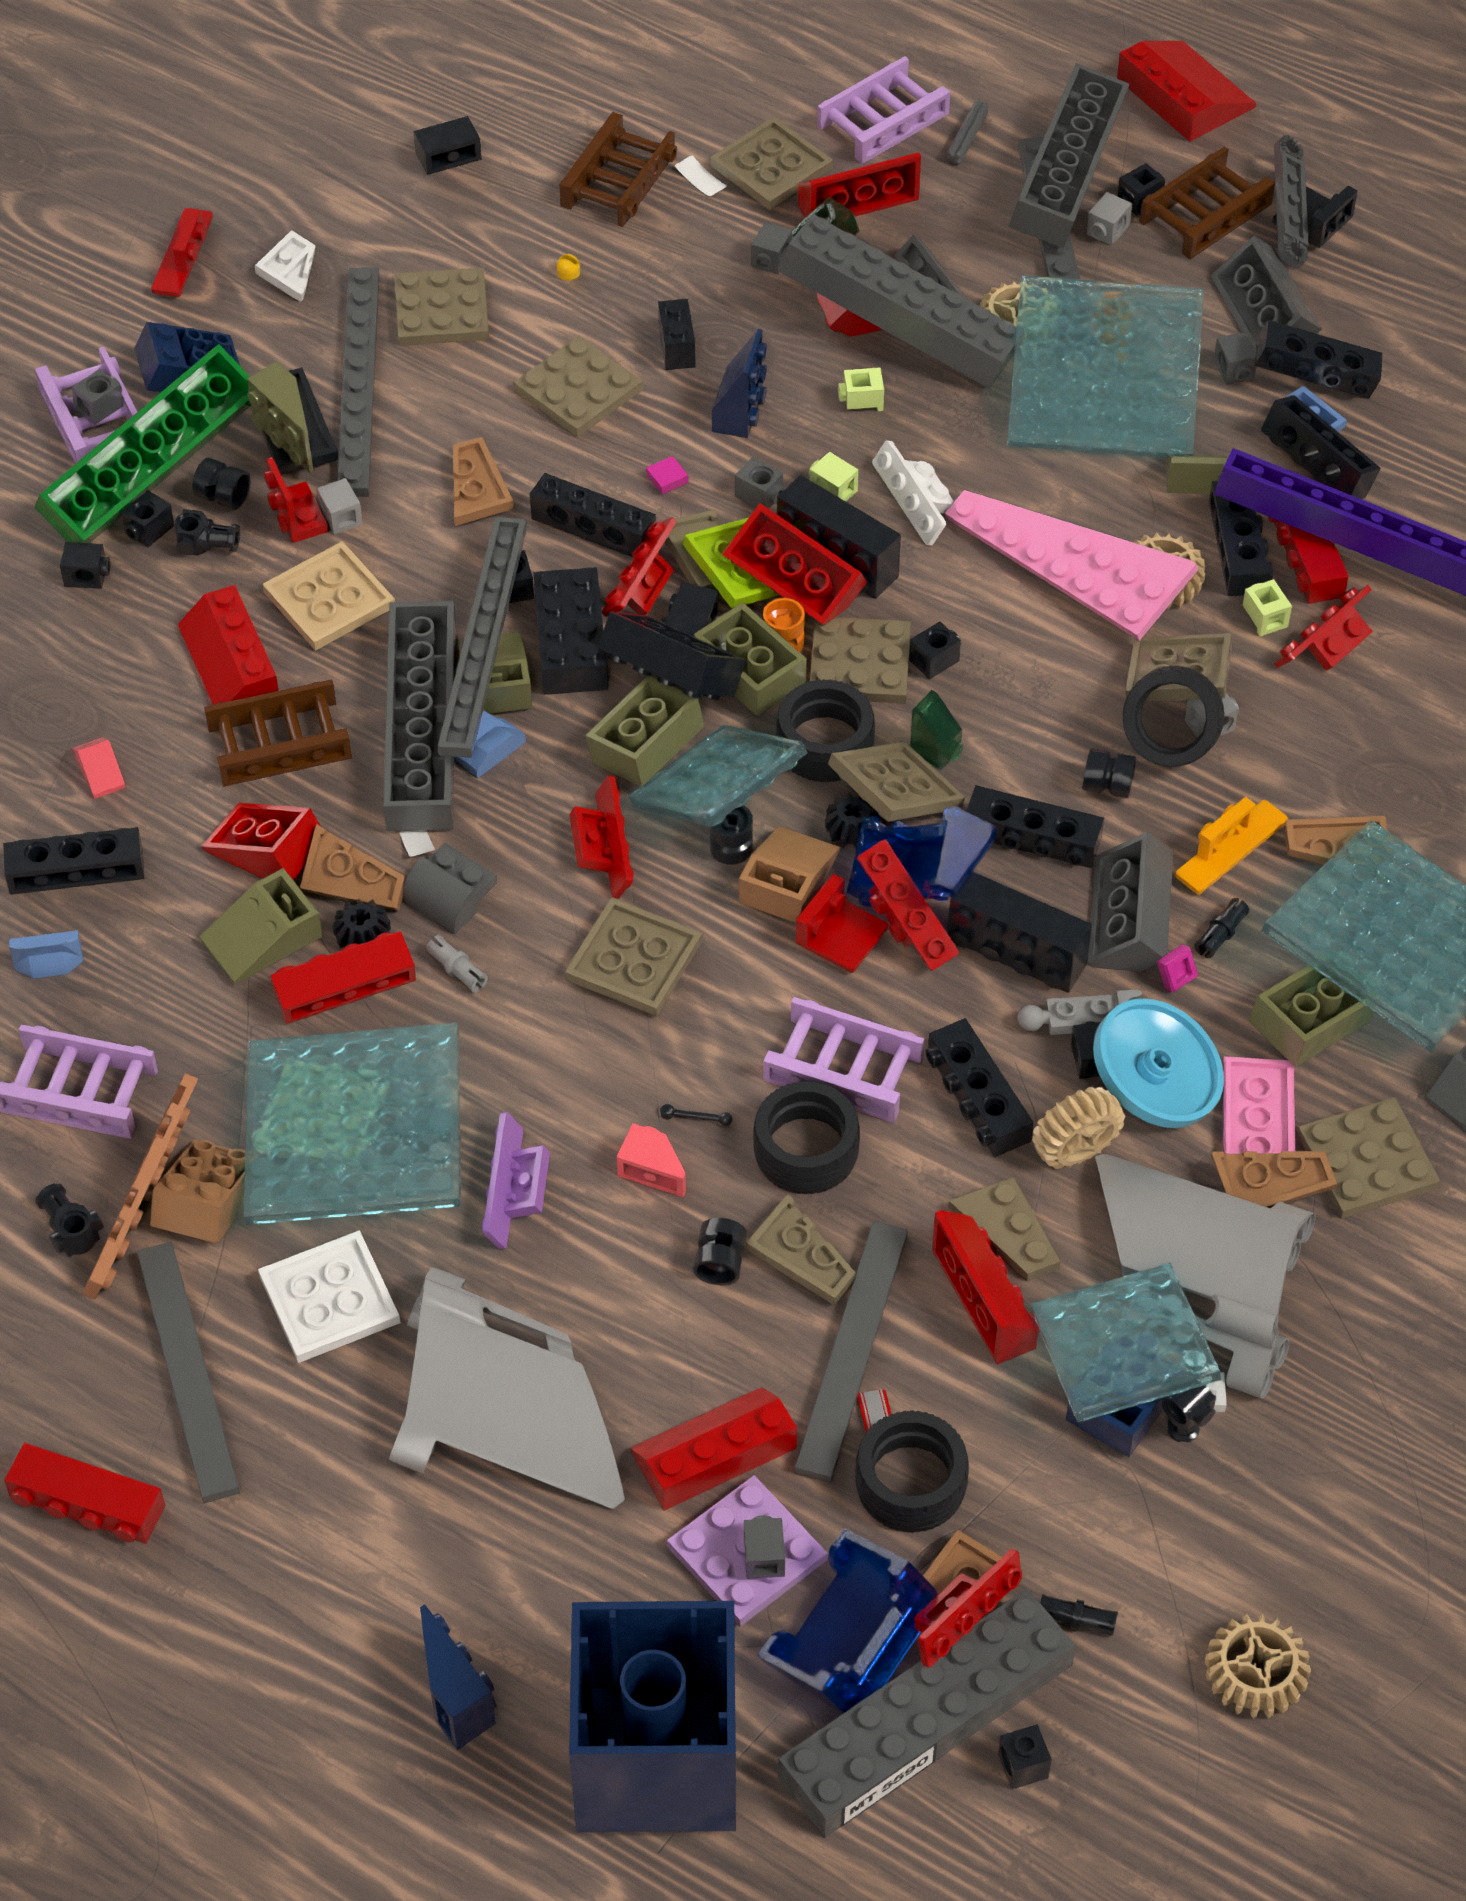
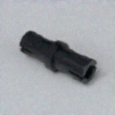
[1194,898,1250,958]
[1040,1594,1118,1636]

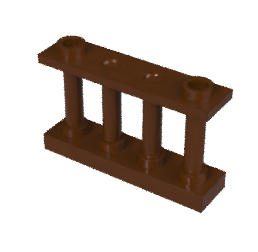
[559,112,677,227]
[1140,147,1275,260]
[204,679,352,787]

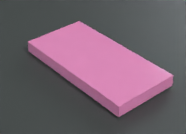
[1223,1056,1295,1154]

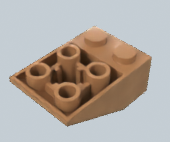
[739,826,840,923]
[150,1139,260,1244]

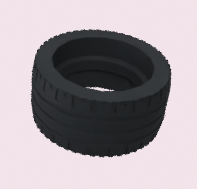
[1123,666,1224,767]
[776,679,875,782]
[753,1081,860,1194]
[855,1410,969,1533]

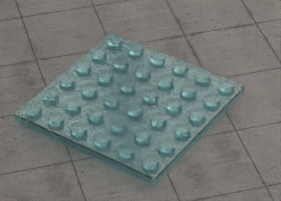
[1007,275,1204,458]
[1261,820,1466,1052]
[244,1023,461,1225]

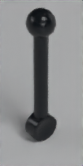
[660,1104,733,1126]

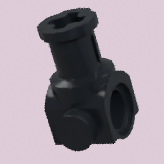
[175,509,240,556]
[35,1183,104,1257]
[1161,1373,1216,1442]

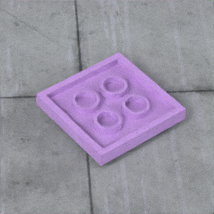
[667,1475,828,1627]

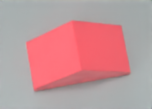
[72,737,126,799]

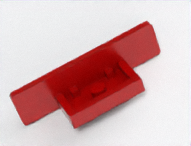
[151,208,213,297]
[602,517,676,617]
[1274,585,1373,671]
[569,775,634,899]
[857,840,959,971]
[914,1549,1022,1668]

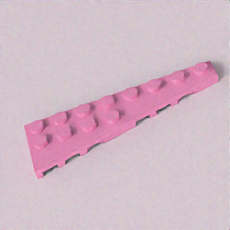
[945,490,1198,641]

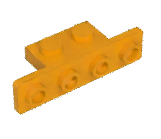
[1175,797,1288,895]

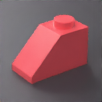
[617,1123,686,1197]

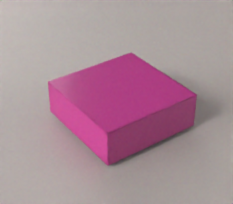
[646,456,689,494]
[1157,944,1198,993]

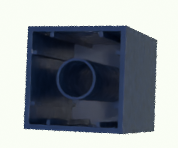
[569,1601,736,1833]

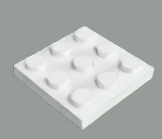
[258,1230,401,1363]

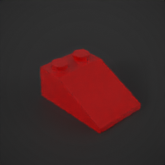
[201,803,320,880]

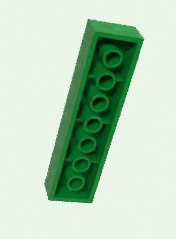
[34,344,251,543]

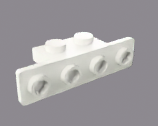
[872,440,954,546]

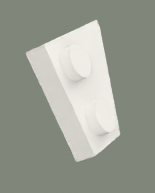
[255,230,315,302]

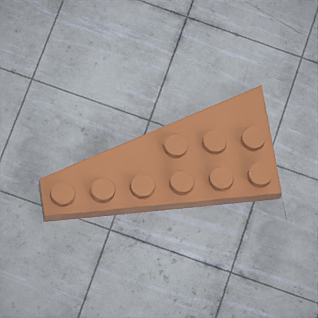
[82,1073,198,1299]

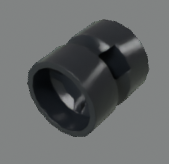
[192,457,251,510]
[1082,748,1136,799]
[710,802,753,865]
[693,1217,747,1286]

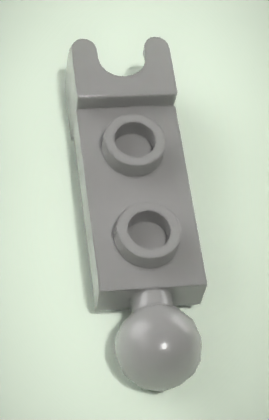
[1017,989,1142,1035]

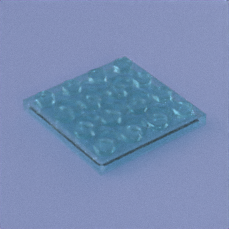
[629,725,807,827]
[1031,1263,1221,1423]

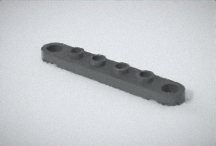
[1274,135,1309,269]

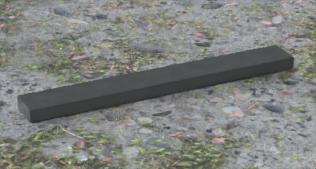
[795,1221,908,1483]
[137,1241,240,1504]

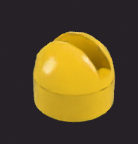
[556,254,580,281]

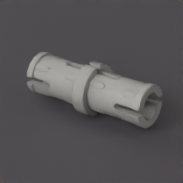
[426,935,488,993]

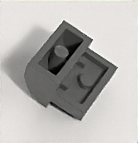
[403,843,497,934]

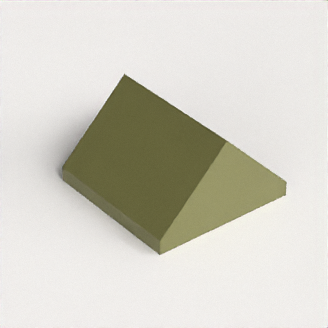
[1166,454,1229,494]

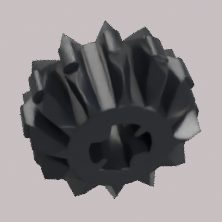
[825,792,881,849]
[332,898,391,949]

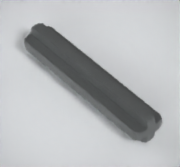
[946,100,989,165]

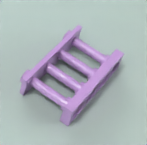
[817,56,950,164]
[35,347,137,464]
[763,997,924,1123]
[0,1025,158,1139]

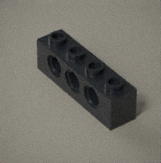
[1255,320,1382,399]
[1261,395,1381,499]
[530,473,656,558]
[1209,481,1273,596]
[963,785,1104,868]
[3,827,145,895]
[925,1018,1034,1158]

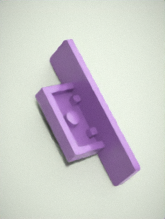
[482,1112,550,1249]

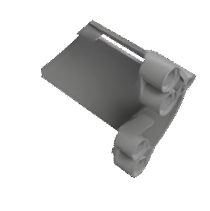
[1095,1154,1315,1399]
[389,1266,625,1509]

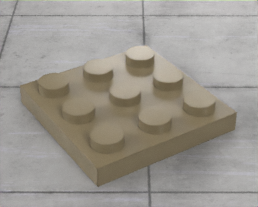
[710,116,833,210]
[395,267,489,346]
[513,336,643,438]
[810,617,911,704]
[1125,633,1232,703]
[828,742,965,822]
[565,897,703,1016]
[1297,1097,1441,1219]

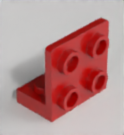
[263,457,328,543]
[796,874,888,973]

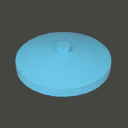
[1093,998,1224,1128]

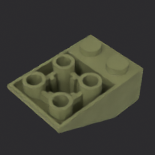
[247,361,313,473]
[456,632,532,714]
[199,868,322,985]

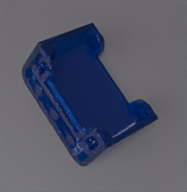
[846,806,997,908]
[757,1528,938,1714]

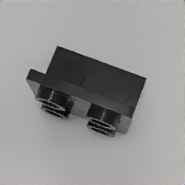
[1272,185,1358,248]

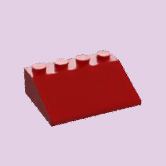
[1117,41,1256,142]

